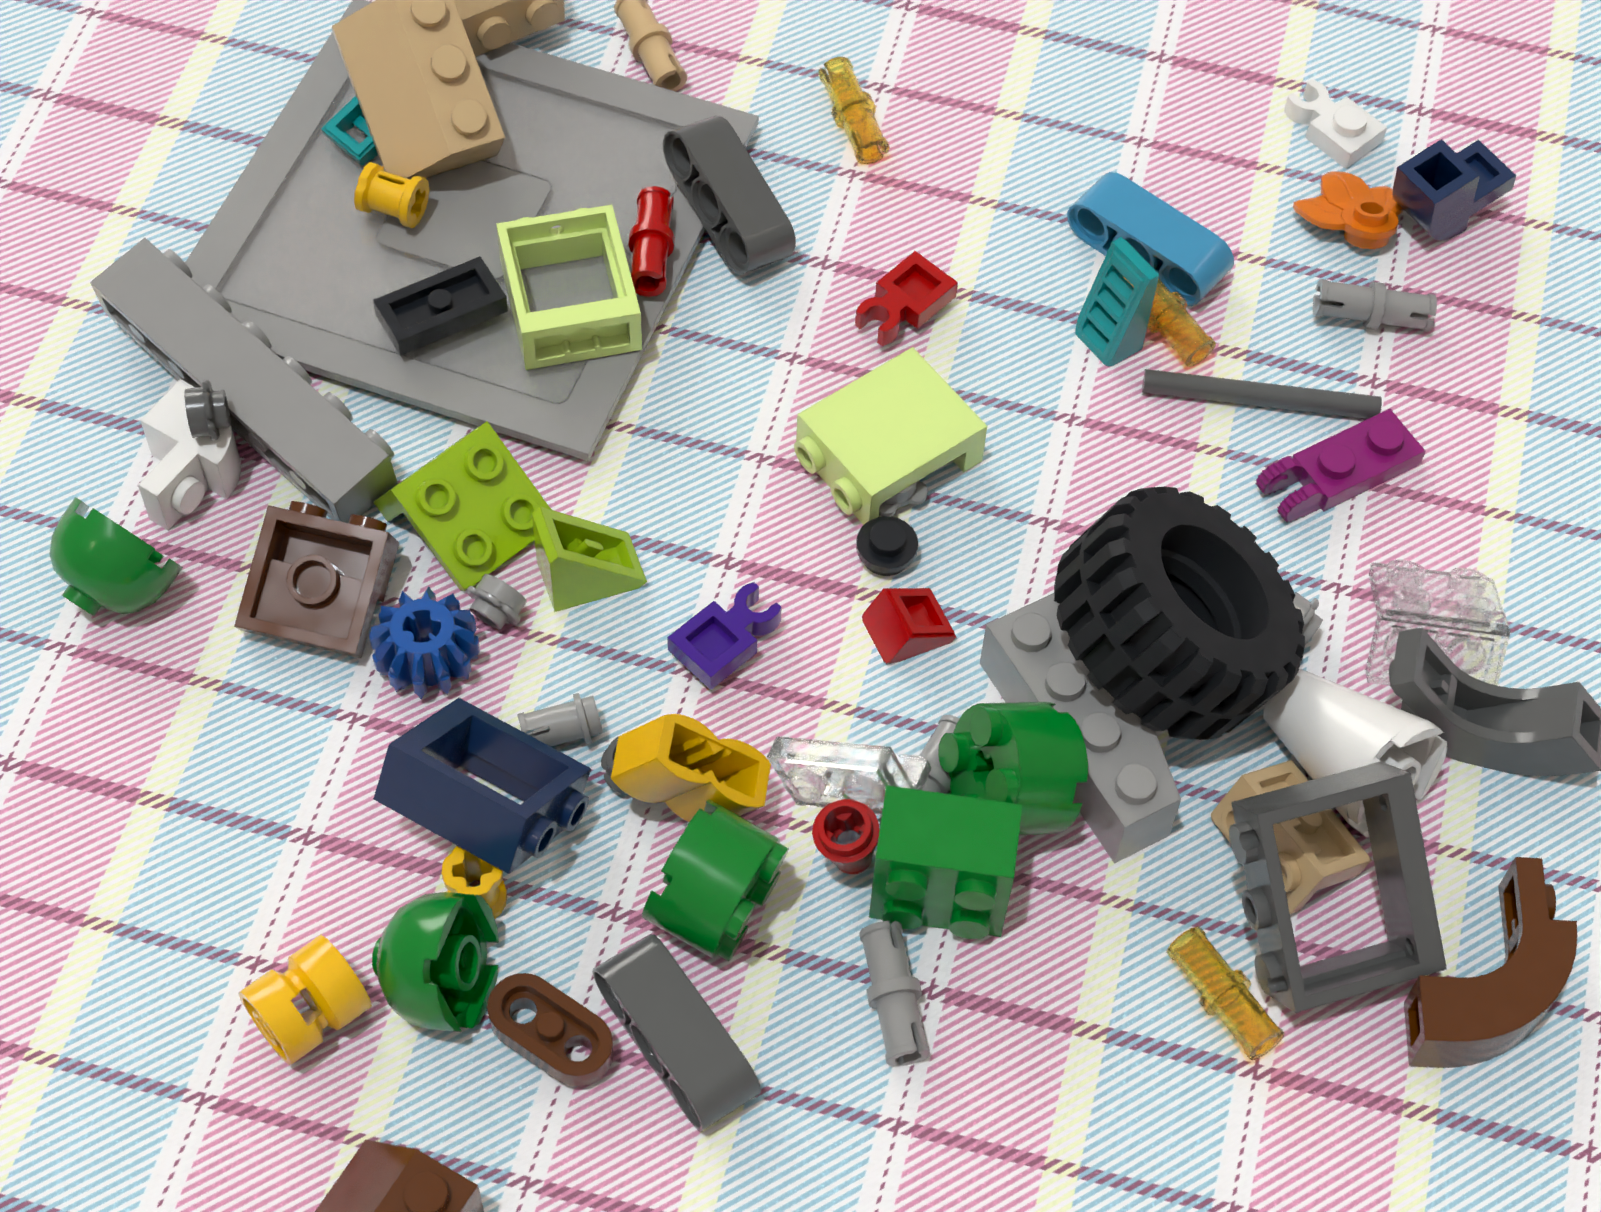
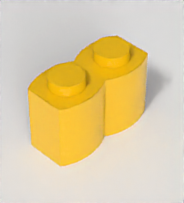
[611,714,771,822]

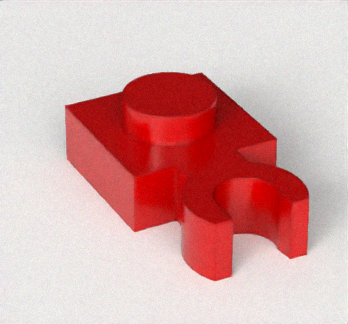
[855,251,958,346]

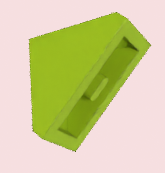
[532,506,647,612]

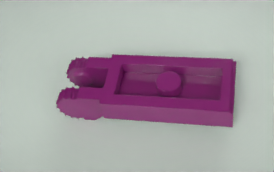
[1255,409,1426,522]

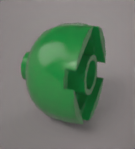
[49,497,183,616]
[372,892,499,1032]

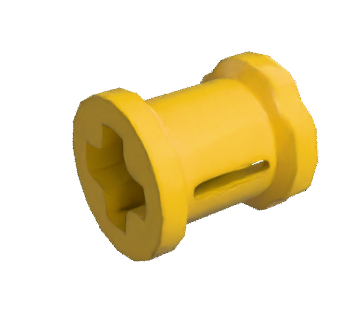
[354,162,430,228]
[441,846,507,919]

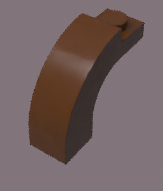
[1404,857,1578,1068]

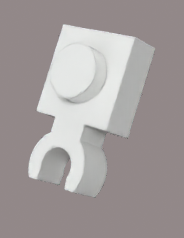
[1284,79,1387,169]

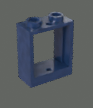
[374,698,591,874]

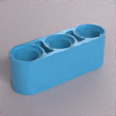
[1067,172,1234,306]

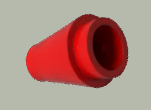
[812,799,880,875]

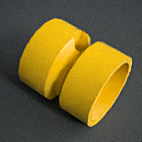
[238,935,372,1066]

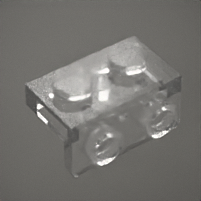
[767,736,932,815]

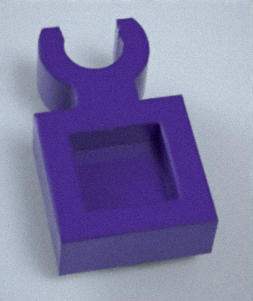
[667,582,782,690]

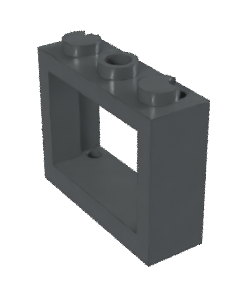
[1229,761,1447,1013]

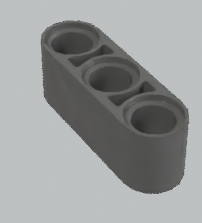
[663,116,796,274]
[592,934,761,1131]

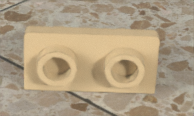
[1211,760,1372,914]

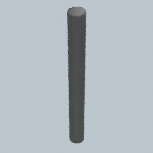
[1142,369,1382,419]

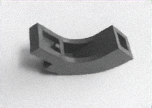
[1389,627,1601,776]

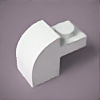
[138,379,241,531]

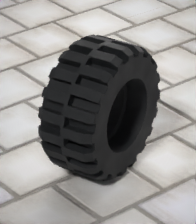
[1054,486,1305,740]

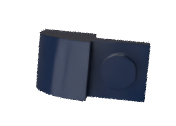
[1392,139,1517,240]

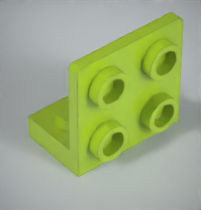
[373,421,552,591]

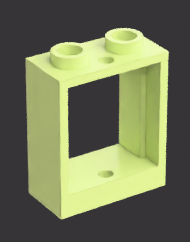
[496,205,642,370]

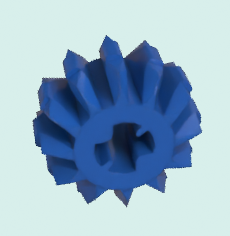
[369,586,480,700]

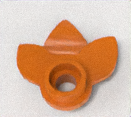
[1293,171,1403,249]

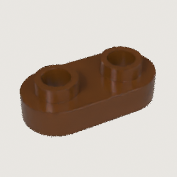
[487,973,614,1086]

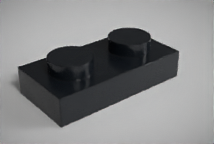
[373,256,508,356]

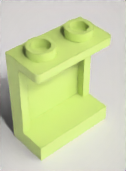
[794,347,988,525]

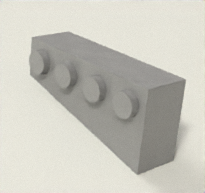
[980,593,1181,864]

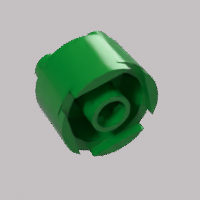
[938,702,1088,836]
[642,799,789,962]

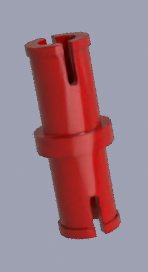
[628,186,675,297]

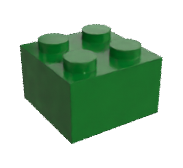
[869,785,1023,939]

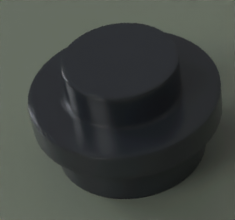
[856,516,918,576]

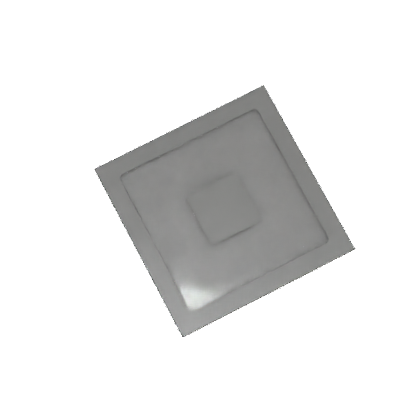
[185,0,759,461]

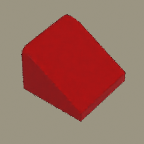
[862,588,956,664]

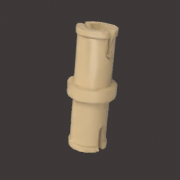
[614,0,688,92]

